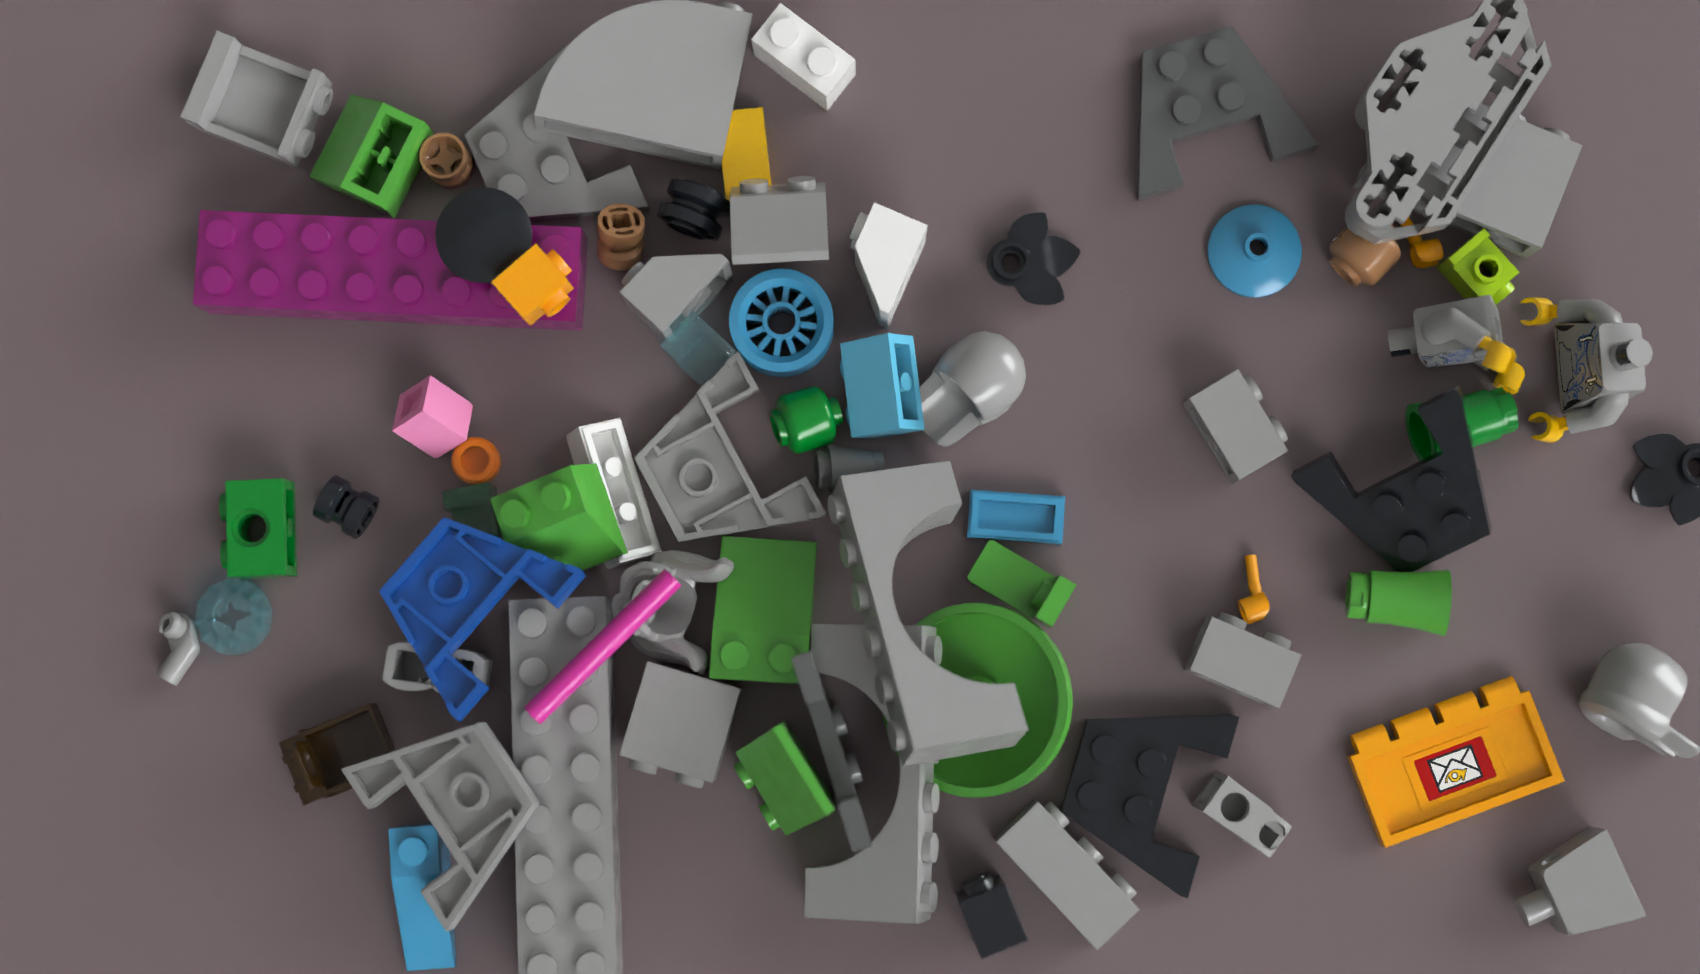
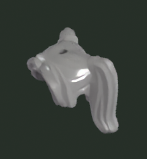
[611,550,734,675]

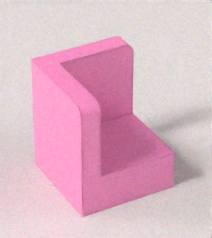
[392,375,473,458]

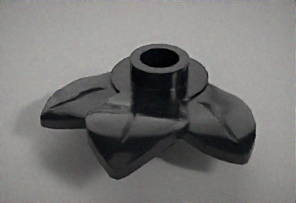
[987,212,1080,306]
[1630,434,1700,525]

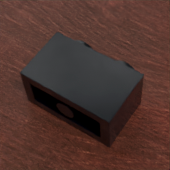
[955,872,1028,959]

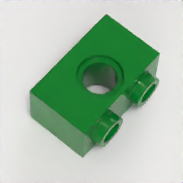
[219,478,297,579]

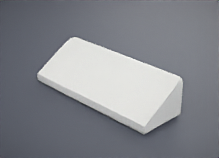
[566,418,662,569]

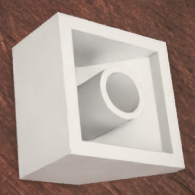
[850,202,928,329]

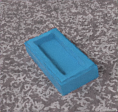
[966,490,1065,545]

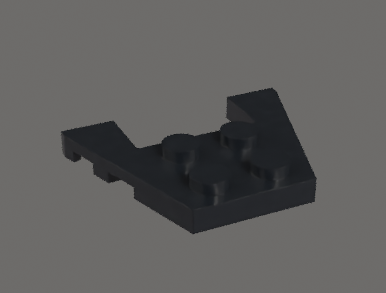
[1291,385,1492,572]
[1060,715,1239,898]

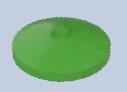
[882,603,1073,798]

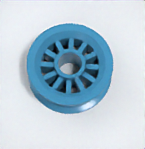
[729,269,834,377]

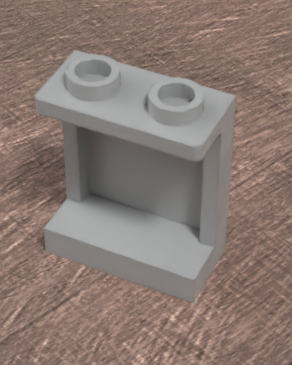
[180,31,333,168]

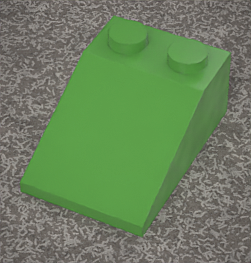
[709,536,817,684]
[733,721,836,836]

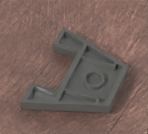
[1137,26,1318,201]
[791,651,872,852]

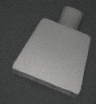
[1514,826,1646,935]

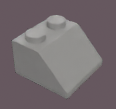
[730,176,829,265]
[619,254,734,346]

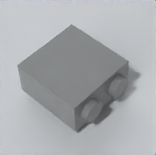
[619,661,743,789]

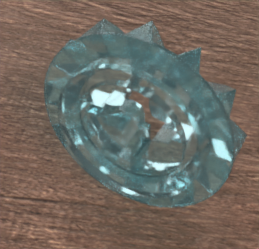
[193,579,272,655]

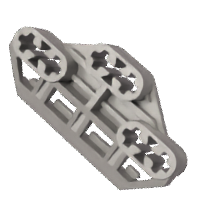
[1345,0,1552,244]

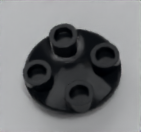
[435,187,532,283]

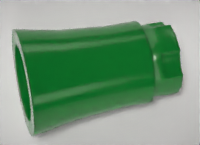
[1405,387,1519,461]

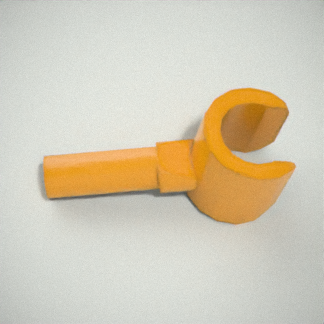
[1399,216,1444,268]
[1237,554,1270,625]

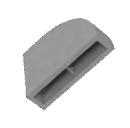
[534,0,753,170]

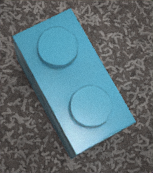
[840,333,925,439]

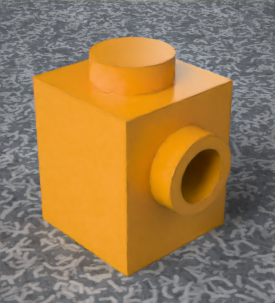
[492,244,574,326]

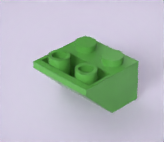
[309,94,434,219]

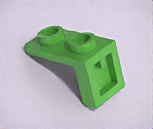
[967,540,1076,628]

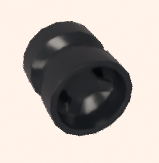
[313,475,379,539]

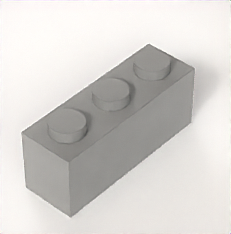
[993,799,1140,950]

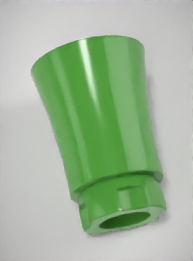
[1345,569,1452,636]

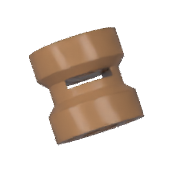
[419,133,474,189]
[597,204,645,270]

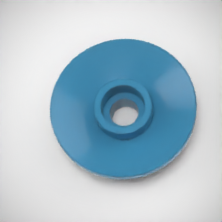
[1207,204,1302,298]

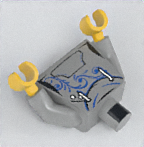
[1388,295,1525,395]
[1520,297,1653,443]

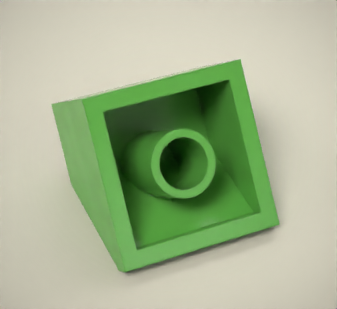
[490,463,628,571]

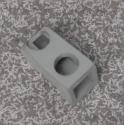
[1191,771,1292,858]

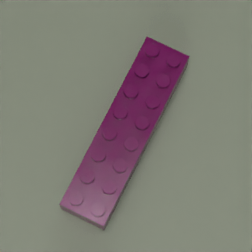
[193,210,588,331]

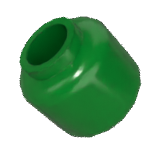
[769,386,843,454]

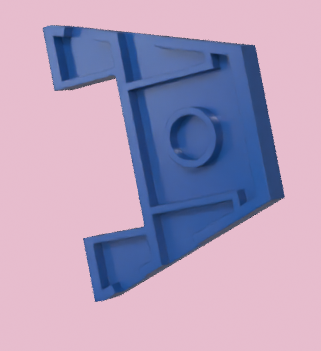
[379,517,586,722]

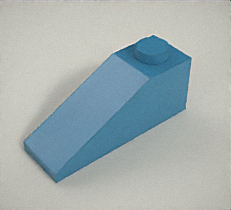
[388,823,457,971]

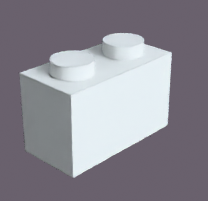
[751,3,856,110]

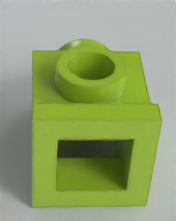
[1436,228,1520,305]

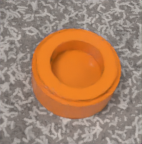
[451,437,501,485]

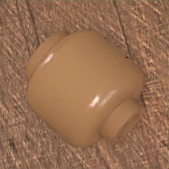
[1329,224,1401,287]

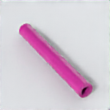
[524,568,682,724]

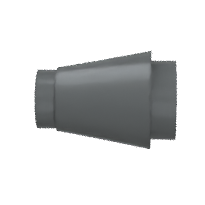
[814,445,885,492]

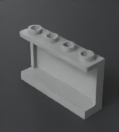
[1353,73,1583,259]

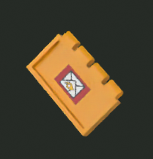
[1346,676,1565,848]

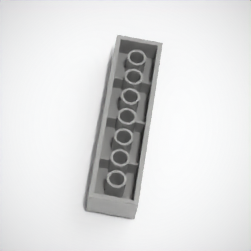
[509,596,623,974]

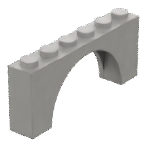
[828,461,1028,766]
[804,624,942,924]

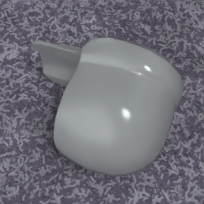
[920,331,1027,447]
[1578,642,1700,758]

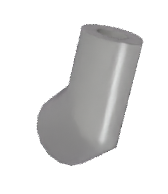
[157,612,200,686]

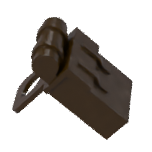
[279,703,396,806]

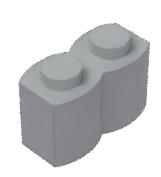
[382,642,493,696]

